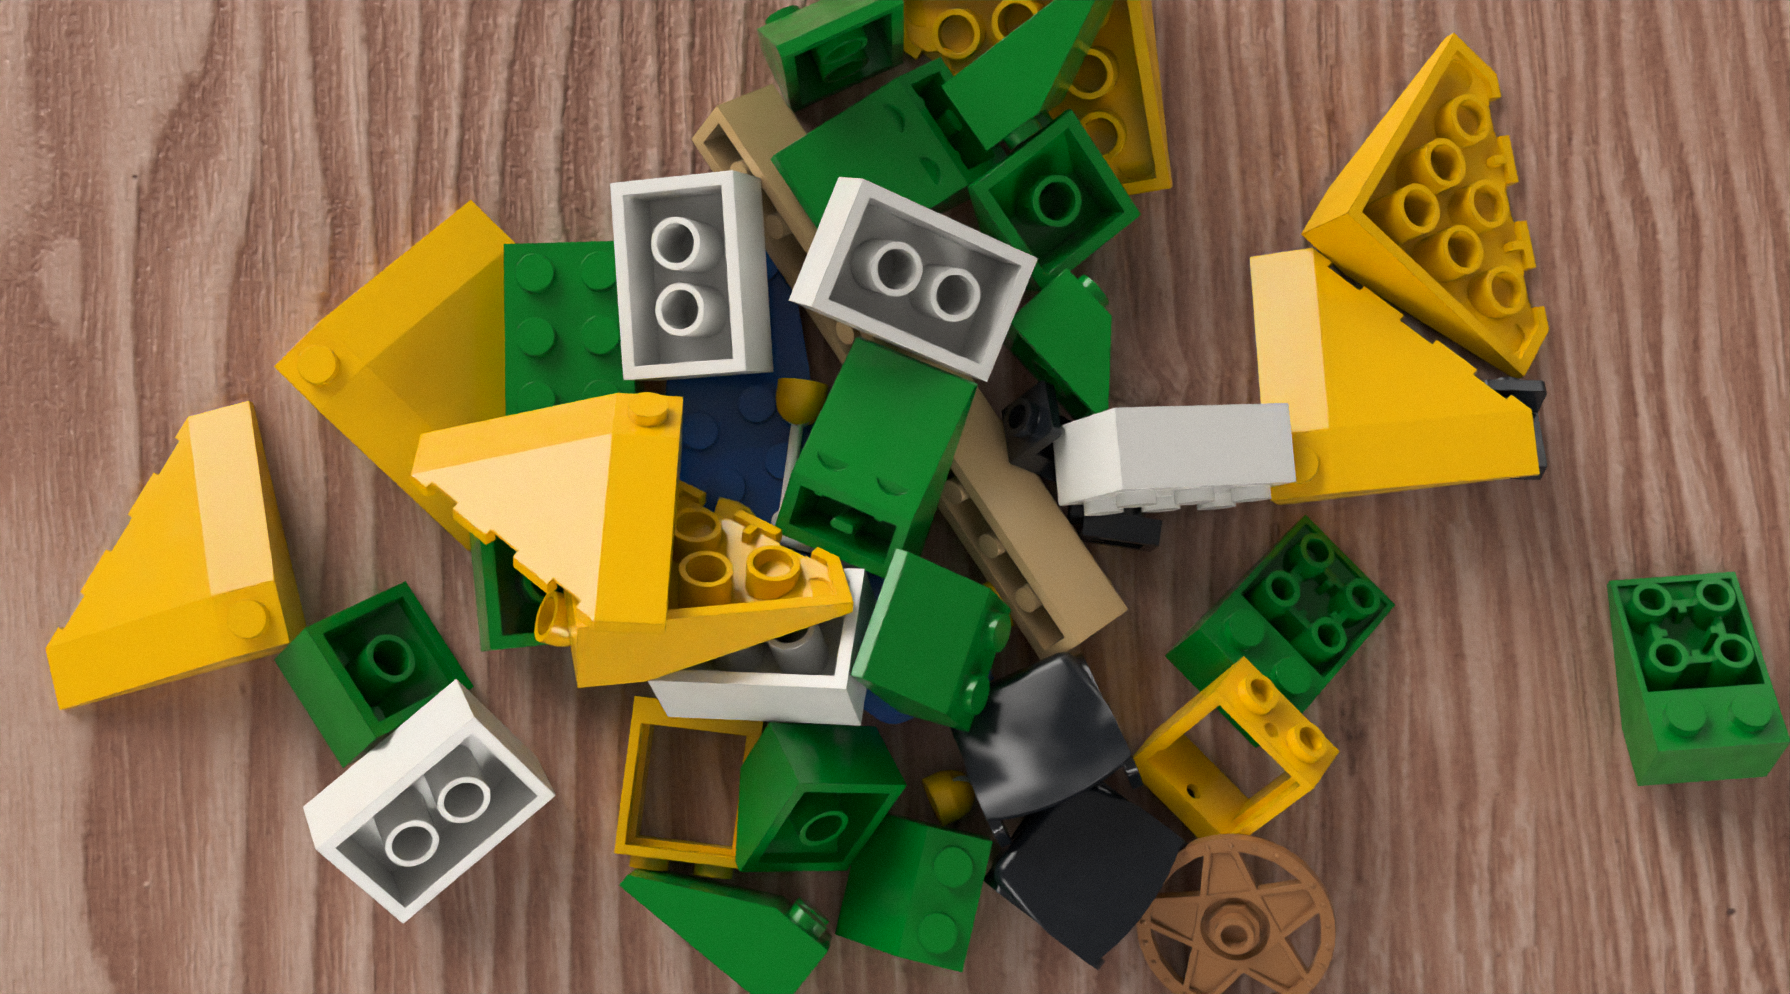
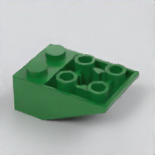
[770,57,1007,229]
[775,336,978,579]
[1165,515,1395,748]
[1607,572,1790,786]

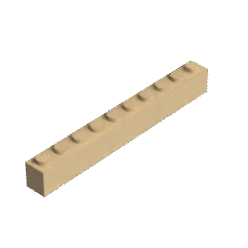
[691,84,1128,660]

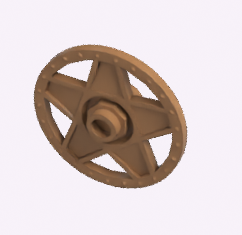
[1137,834,1336,994]

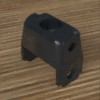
[950,652,1144,848]
[984,781,1189,971]

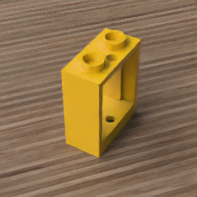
[1133,656,1340,838]
[614,696,767,879]

